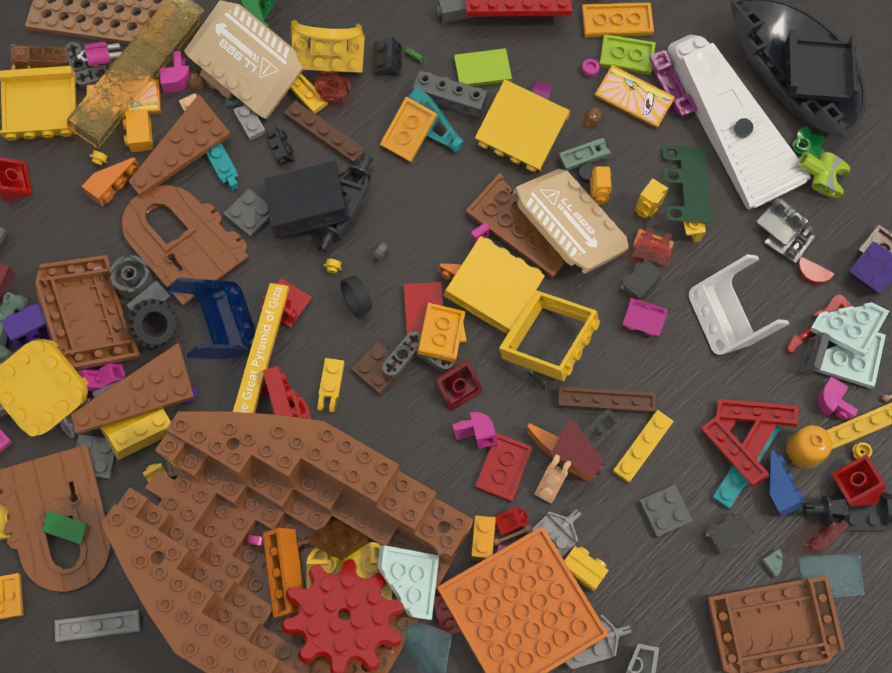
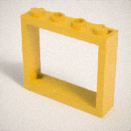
[499,290,600,382]

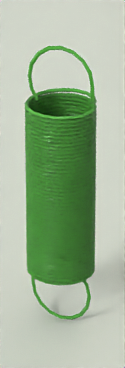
[402,47,427,63]

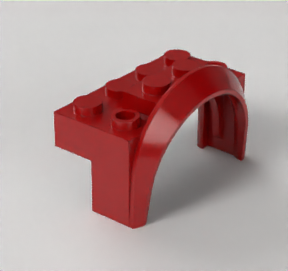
[259,366,311,419]

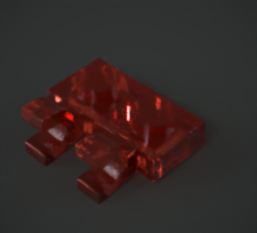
[632,227,674,268]
[805,520,849,556]

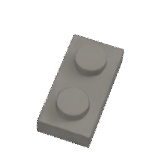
[233,104,266,141]

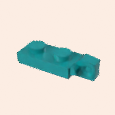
[206,143,239,191]

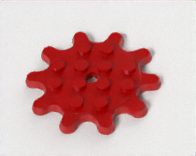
[281,559,404,673]

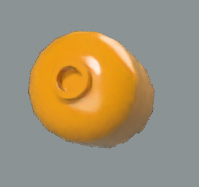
[786,425,833,470]

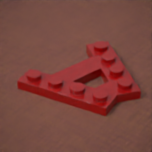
[701,399,799,488]

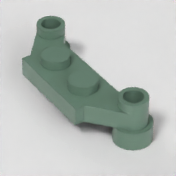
[0,292,28,364]

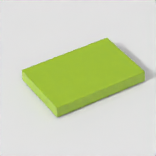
[599,34,656,75]
[454,48,512,87]

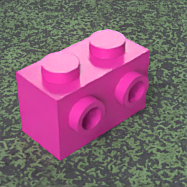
[623,298,667,336]

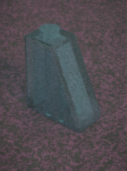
[404,622,452,673]

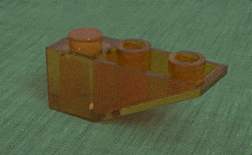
[11,44,67,70]

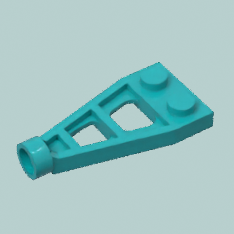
[395,87,464,152]

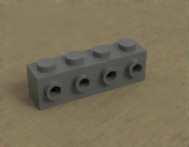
[413,71,487,118]

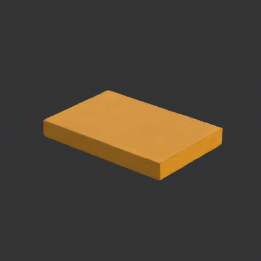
[380,97,438,162]
[417,303,465,363]

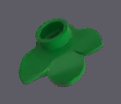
[792,127,825,158]

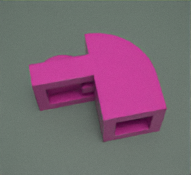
[160,51,192,93]
[78,363,126,395]
[818,376,858,421]
[452,412,498,449]

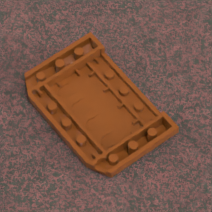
[34,255,140,370]
[707,575,845,673]

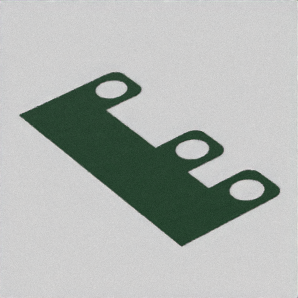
[662,146,712,223]

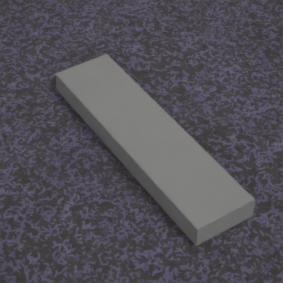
[55,610,141,642]

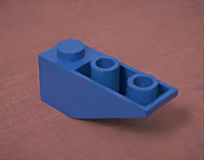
[770,449,805,517]

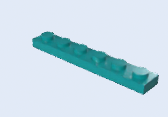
[711,425,782,510]

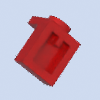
[494,507,528,535]

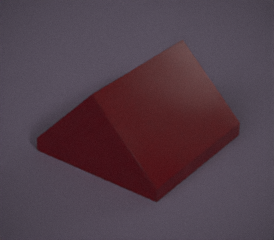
[434,359,483,411]

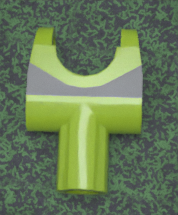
[798,152,850,199]

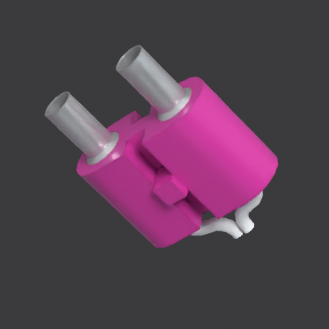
[77,41,122,66]

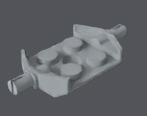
[527,508,581,557]
[564,615,632,670]

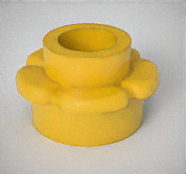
[89,150,108,166]
[323,259,342,274]
[852,442,872,459]

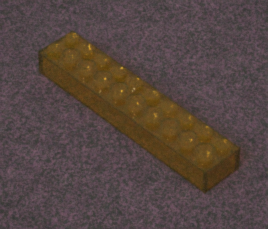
[67,0,205,148]

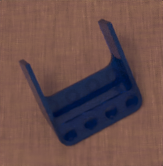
[166,278,256,359]

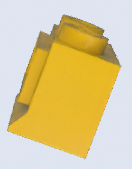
[634,179,668,219]

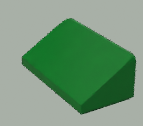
[42,511,90,545]

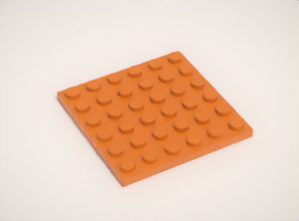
[437,526,609,673]

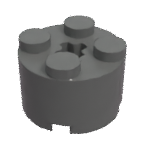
[110,256,153,300]

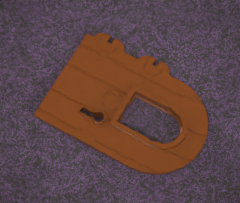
[122,185,249,306]
[0,444,111,592]

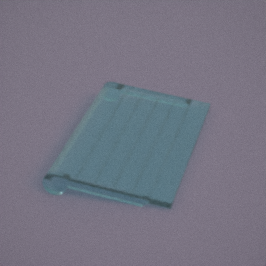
[798,553,865,597]

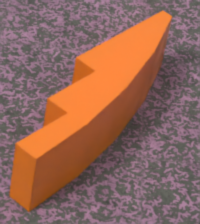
[526,423,592,483]

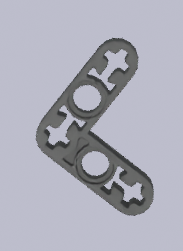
[65,42,127,89]
[382,331,454,379]

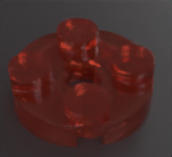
[314,71,351,102]

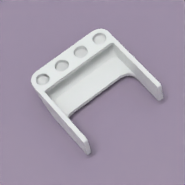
[689,254,789,355]

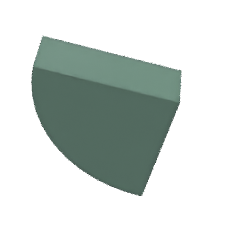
[762,549,783,577]

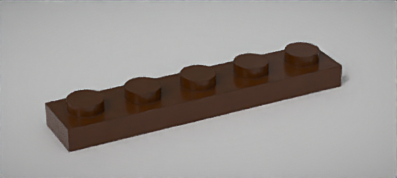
[284,100,365,165]
[558,386,656,413]

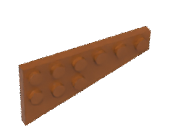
[129,95,231,197]
[465,173,564,279]
[71,343,195,434]

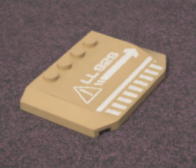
[184,0,304,119]
[513,169,629,274]

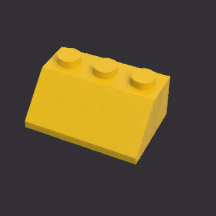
[100,408,171,460]

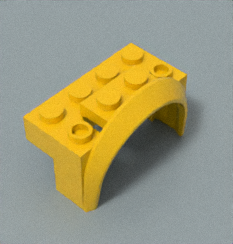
[290,20,365,72]

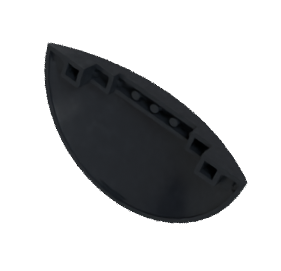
[730,0,866,138]

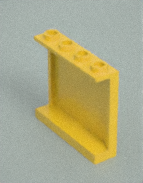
[0,66,77,141]
[475,80,570,173]
[444,236,545,335]

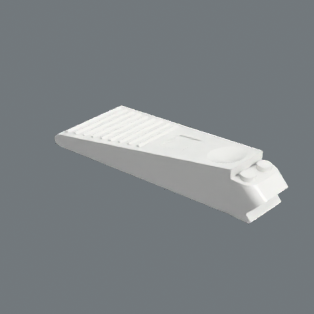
[668,34,811,209]

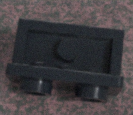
[373,37,402,76]

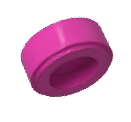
[581,59,600,77]
[247,535,264,547]

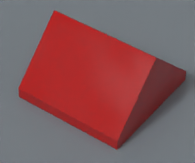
[0,157,32,202]
[832,454,887,506]

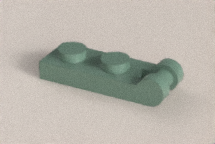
[558,138,612,171]

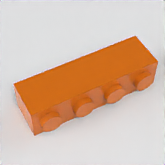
[263,528,303,618]

